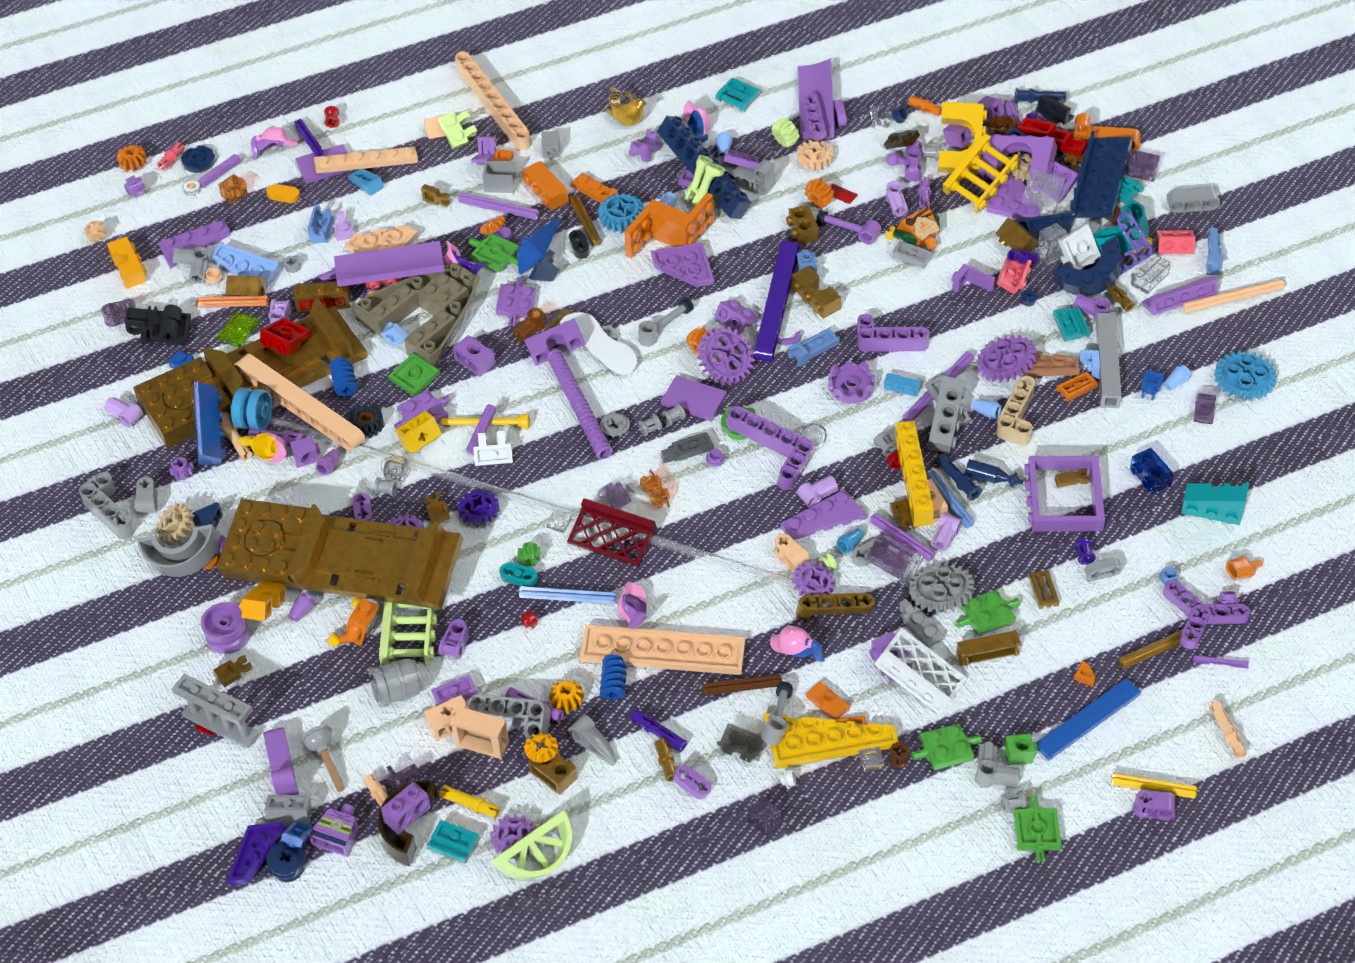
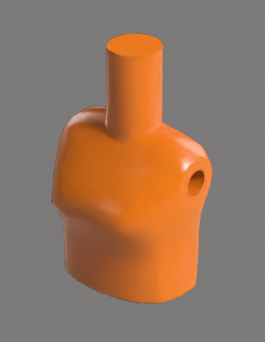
[1226,555,1263,580]

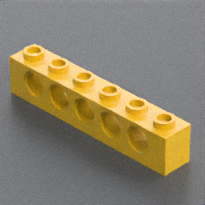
[895,421,934,527]

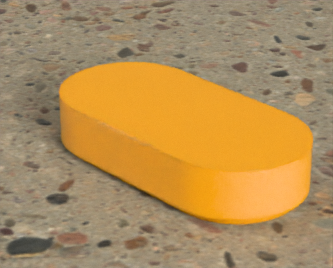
[266,184,300,203]

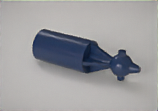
[965,459,1023,488]

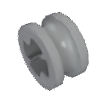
[284,256,301,273]

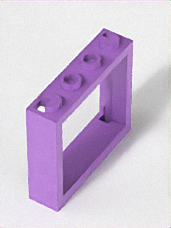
[1024,456,1105,532]

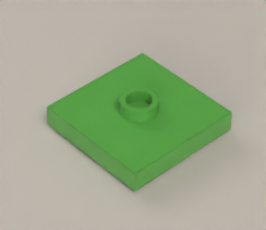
[388,352,440,397]

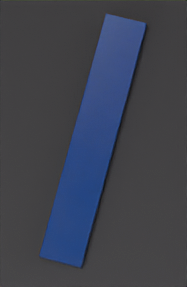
[1036,678,1141,761]

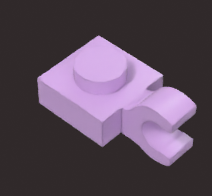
[334,211,354,241]

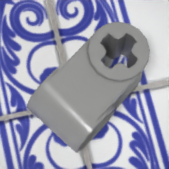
[873,426,897,457]
[135,477,158,514]

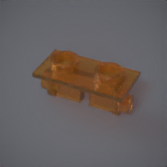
[640,469,671,508]

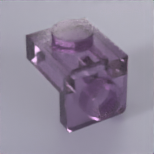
[600,481,632,509]
[386,764,420,789]

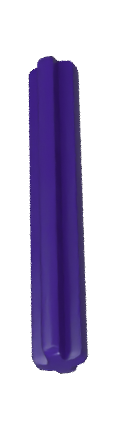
[294,118,325,157]

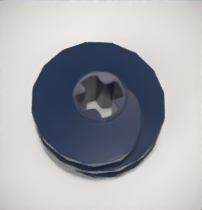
[266,842,306,883]

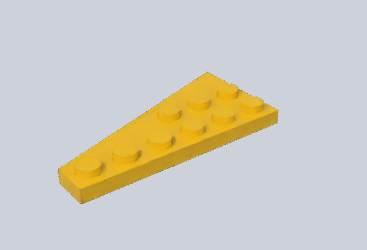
[763,713,899,769]

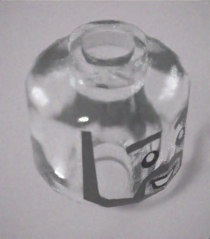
[381,454,411,482]

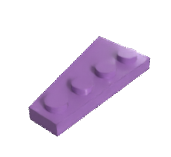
[158,219,231,269]

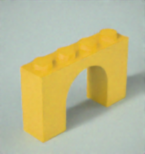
[938,102,987,175]

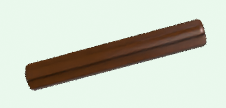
[701,674,782,696]

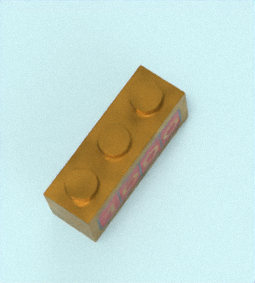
[294,281,351,312]

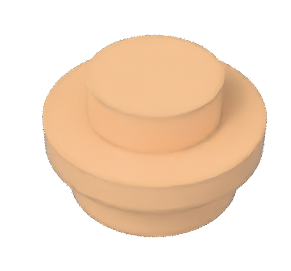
[205,268,223,284]

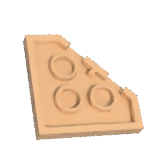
[344,225,418,253]

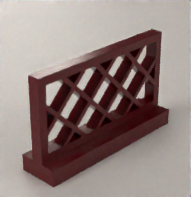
[567,498,657,567]

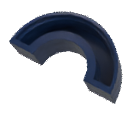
[1052,237,1123,296]

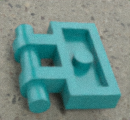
[1117,173,1145,204]

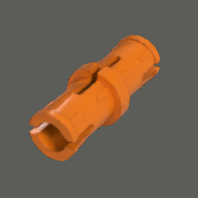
[909,95,942,117]

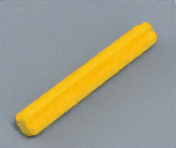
[1111,773,1197,798]

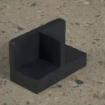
[1036,94,1074,125]

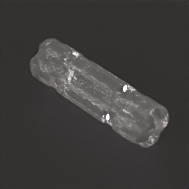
[900,552,923,587]

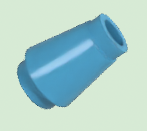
[836,528,864,553]

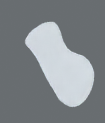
[560,312,637,375]

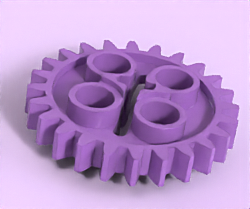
[696,326,755,385]
[976,334,1037,383]

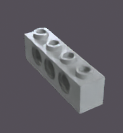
[927,376,967,454]

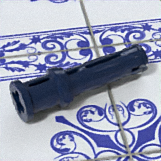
[1014,88,1066,104]
[935,454,982,501]

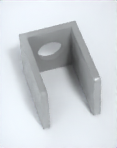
[482,161,516,193]

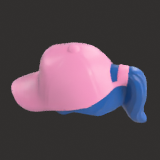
[683,100,710,142]
[770,626,825,662]

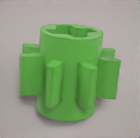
[517,542,542,566]

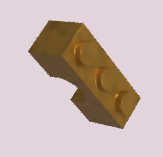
[790,266,841,319]

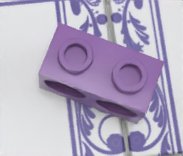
[381,781,431,835]

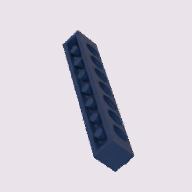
[657,115,752,219]

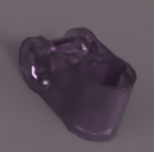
[102,299,136,327]

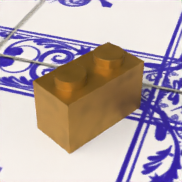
[995,217,1039,252]

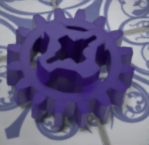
[457,489,500,527]

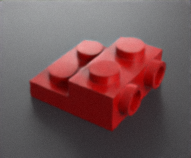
[259,317,312,356]

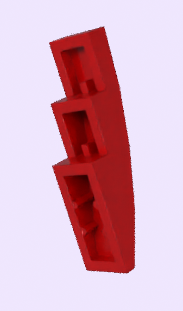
[1017,117,1088,157]

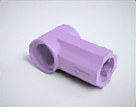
[886,181,908,217]
[104,397,143,427]
[797,476,838,508]
[931,513,962,552]

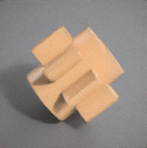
[84,220,107,243]

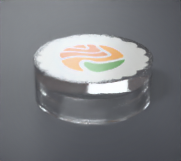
[183,180,201,196]

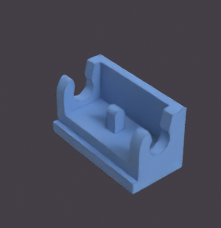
[308,204,334,243]

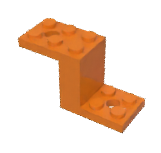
[624,193,715,259]

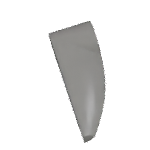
[568,715,616,766]

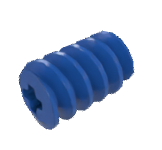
[329,357,358,397]
[599,654,628,700]

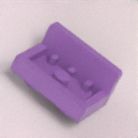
[714,299,759,335]

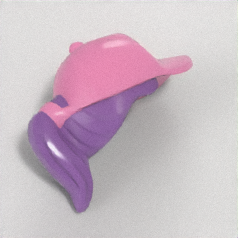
[251,126,298,160]
[617,582,647,629]

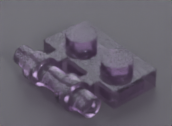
[865,531,915,579]

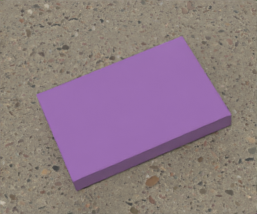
[295,144,351,184]
[661,375,727,422]

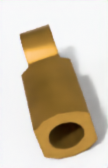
[1054,468,1090,488]

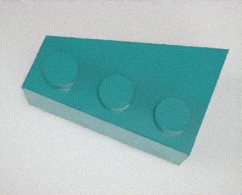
[1181,483,1249,525]

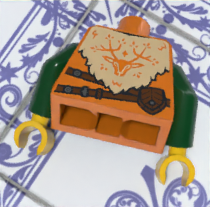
[885,206,940,251]

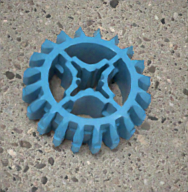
[598,193,645,234]

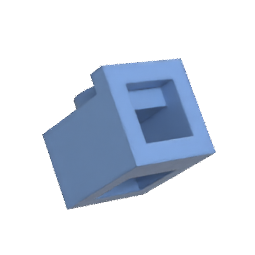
[797,250,817,273]

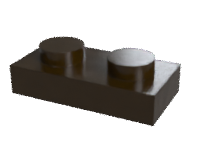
[884,130,920,149]

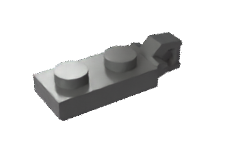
[661,432,714,463]

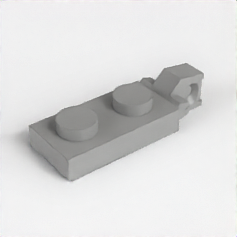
[899,599,944,648]

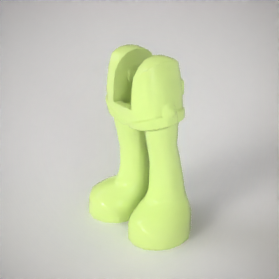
[685,155,725,207]

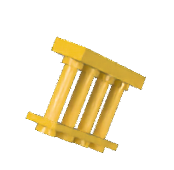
[943,133,1019,214]

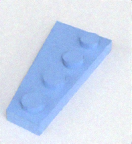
[211,242,281,289]

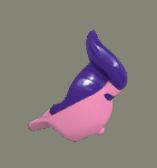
[443,240,485,275]

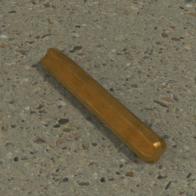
[570,195,601,246]
[1119,630,1191,669]

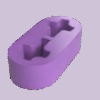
[833,99,847,127]
[352,493,373,521]
[673,765,711,799]

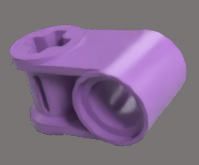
[438,619,469,660]
[1132,790,1175,820]

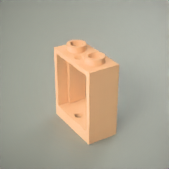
[450,706,509,759]

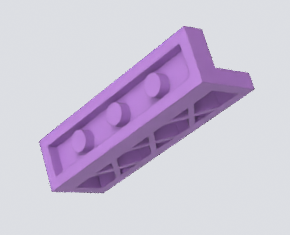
[1143,276,1218,315]

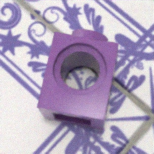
[290,436,321,468]

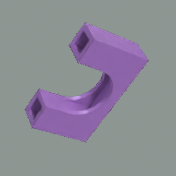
[979,134,1057,183]

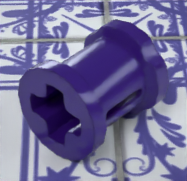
[1074,538,1096,565]

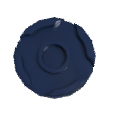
[181,145,216,173]

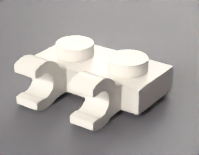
[473,431,513,467]

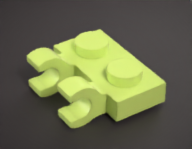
[438,111,477,149]

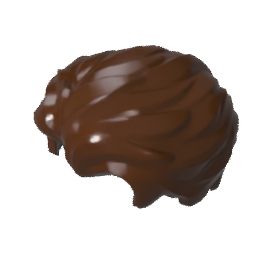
[987,115,1019,136]

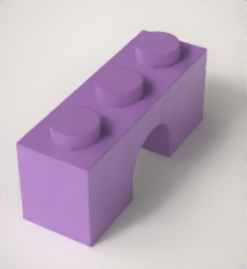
[524,318,586,366]

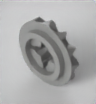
[600,413,630,438]

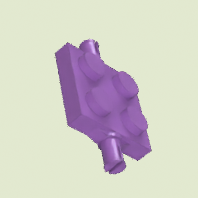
[496,277,536,327]
[394,389,451,429]

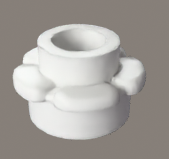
[780,768,796,789]

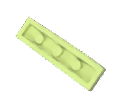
[490,810,572,880]

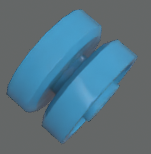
[231,387,272,431]

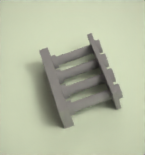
[172,674,259,748]

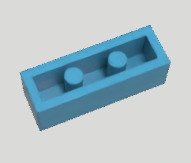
[884,373,921,396]

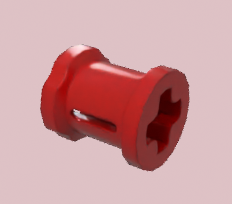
[324,106,339,128]

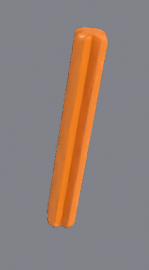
[197,295,269,308]

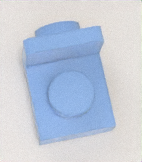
[380,322,408,346]
[1079,350,1100,379]

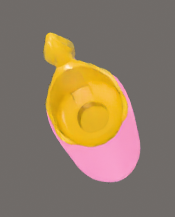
[237,432,286,463]

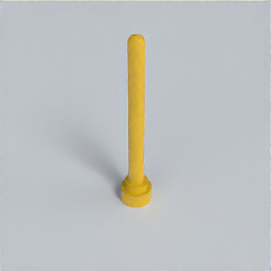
[440,414,530,429]

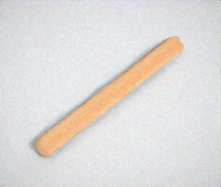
[1183,279,1285,313]

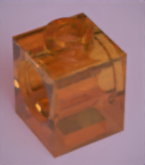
[218,174,248,204]

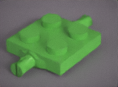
[469,233,520,272]
[955,590,1020,635]
[911,724,982,770]
[1013,795,1061,864]

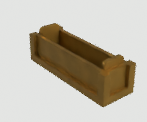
[956,630,1021,667]

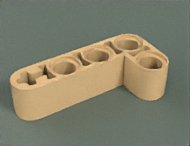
[996,376,1035,446]

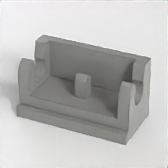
[264,795,312,827]

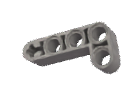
[716,156,775,195]
[79,472,134,539]
[468,694,551,739]

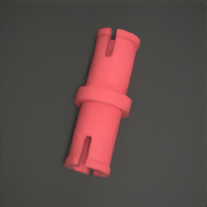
[157,142,185,171]

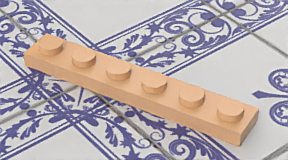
[314,147,418,174]

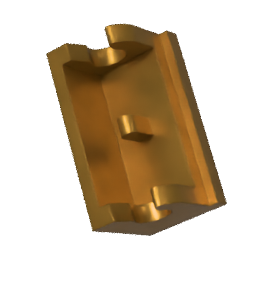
[225,275,267,297]

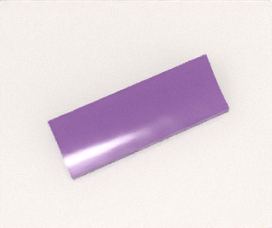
[798,58,834,139]
[334,241,445,287]

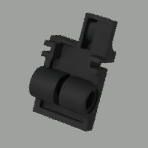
[125,304,191,345]

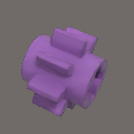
[124,175,146,197]
[169,457,194,480]

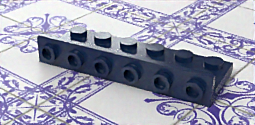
[1070,131,1132,218]

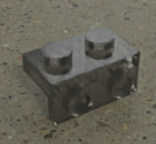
[716,723,766,763]

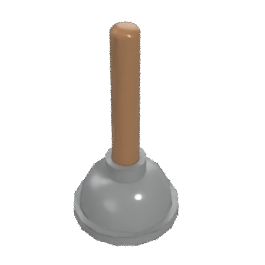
[300,725,345,792]

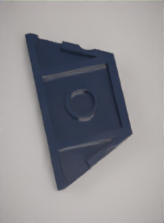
[1015,212,1075,248]

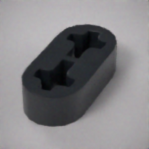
[569,230,590,259]

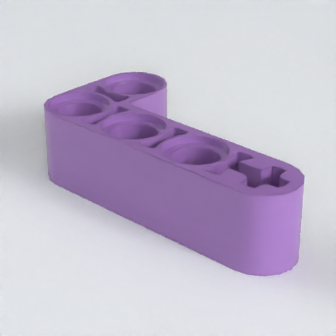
[857,314,930,352]
[263,727,299,795]

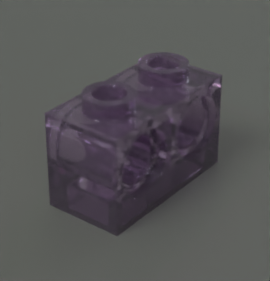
[1125,149,1161,182]

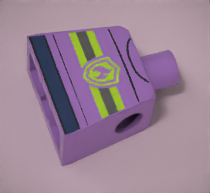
[309,804,358,857]

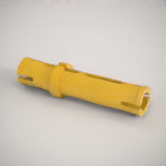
[439,785,501,819]

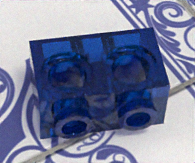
[1130,448,1174,494]

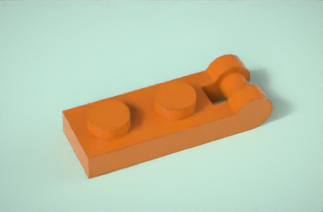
[571,173,619,203]

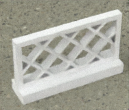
[874,628,967,715]

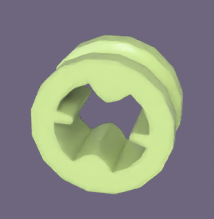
[818,553,837,573]

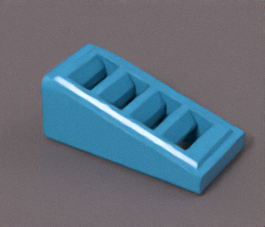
[348,169,384,195]

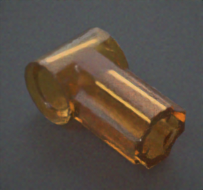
[512,307,545,343]

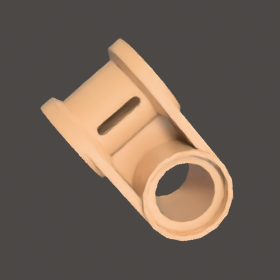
[774,534,810,571]

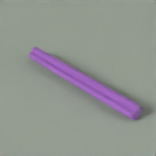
[902,351,974,422]

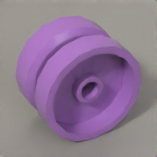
[201,602,250,654]

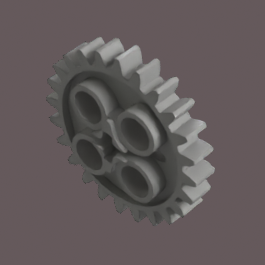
[909,562,974,614]

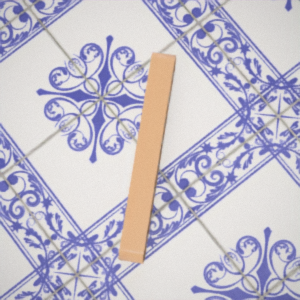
[455,51,531,151]
[234,354,365,451]

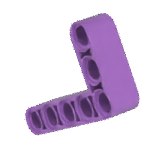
[726,406,813,490]

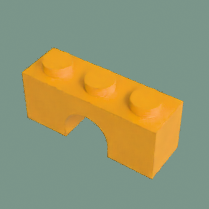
[107,236,147,289]
[239,580,286,621]

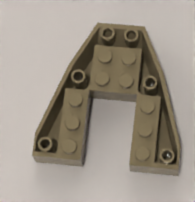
[354,263,481,367]

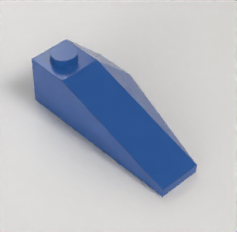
[518,217,561,275]

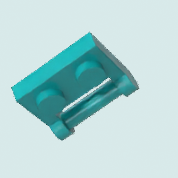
[715,78,760,112]

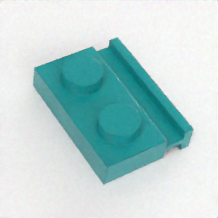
[1053,306,1090,341]
[426,820,479,864]

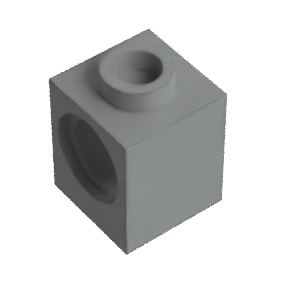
[541,131,560,158]

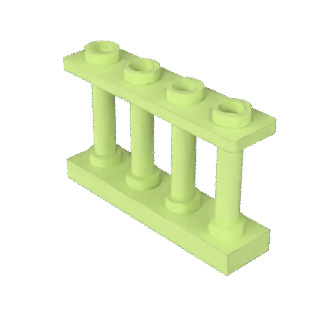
[379,601,437,666]

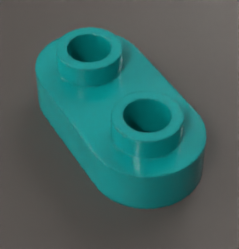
[499,562,538,587]

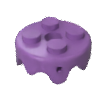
[828,361,875,404]

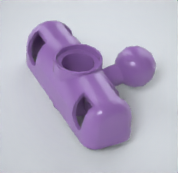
[886,140,922,181]

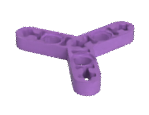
[1163,581,1250,649]

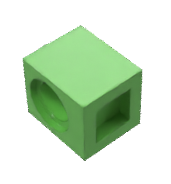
[1004,734,1037,765]

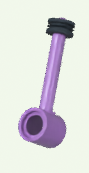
[816,210,882,245]

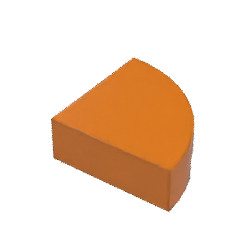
[1074,660,1095,687]

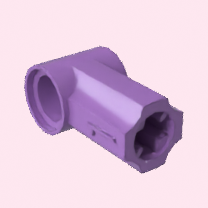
[1073,294,1110,321]

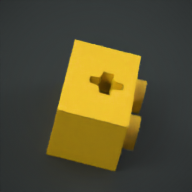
[395,410,442,454]

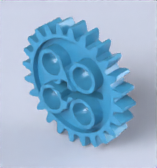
[1214,350,1277,401]

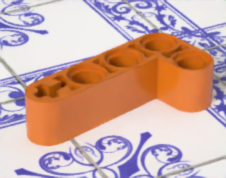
[1073,113,1141,152]

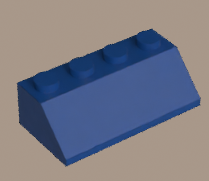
[193,382,225,465]

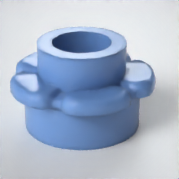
[1159,567,1179,584]

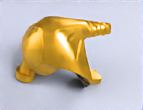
[606,87,647,126]

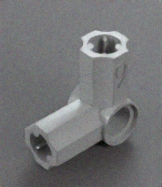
[173,247,209,284]
[975,742,1019,788]

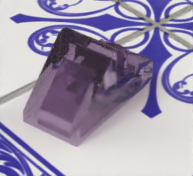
[1193,392,1217,424]

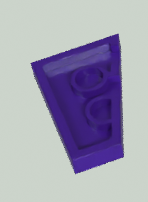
[227,822,286,885]

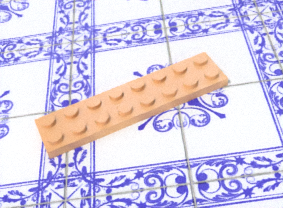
[579,625,745,675]

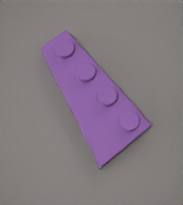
[781,489,867,540]

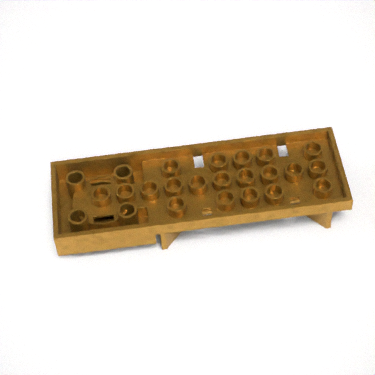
[133,298,367,449]
[216,499,463,610]

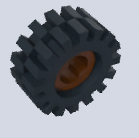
[349,403,384,439]

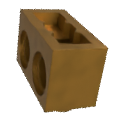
[786,205,819,245]
[528,745,577,795]

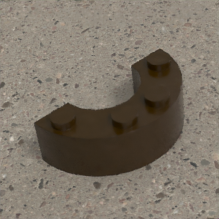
[378,780,437,867]

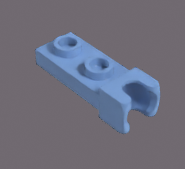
[1206,228,1223,275]
[788,328,840,367]

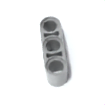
[1166,187,1220,213]

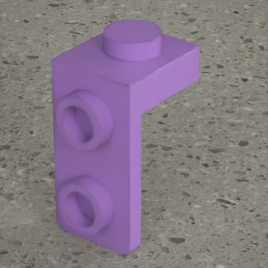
[471,136,497,165]
[951,264,995,292]

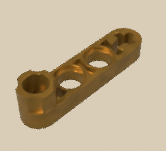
[796,593,875,621]

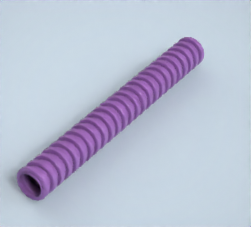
[547,349,613,459]

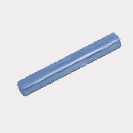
[926,470,974,529]

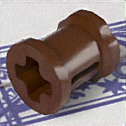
[889,742,909,769]

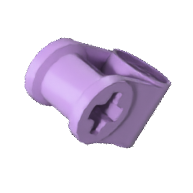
[269,299,292,324]

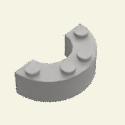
[137,524,220,577]

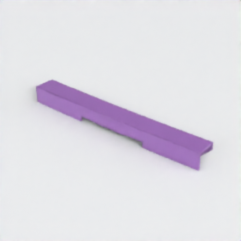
[1193,655,1249,668]

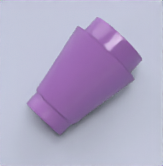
[316,449,341,475]
[288,592,316,622]

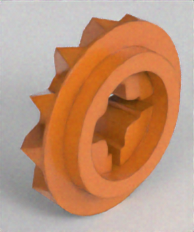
[480,216,506,235]

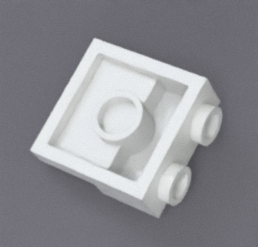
[1058,224,1101,270]

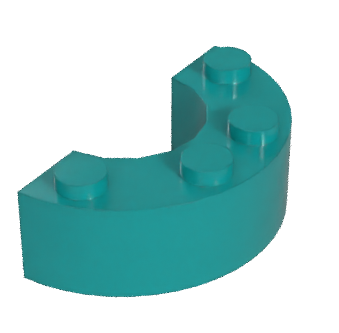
[1093,200,1150,256]

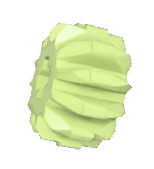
[771,118,799,147]

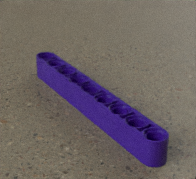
[754,240,800,362]

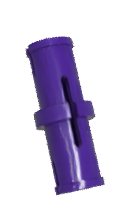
[1007,249,1038,264]

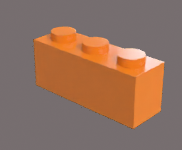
[523,161,569,211]

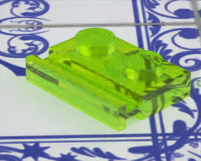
[217,312,259,348]

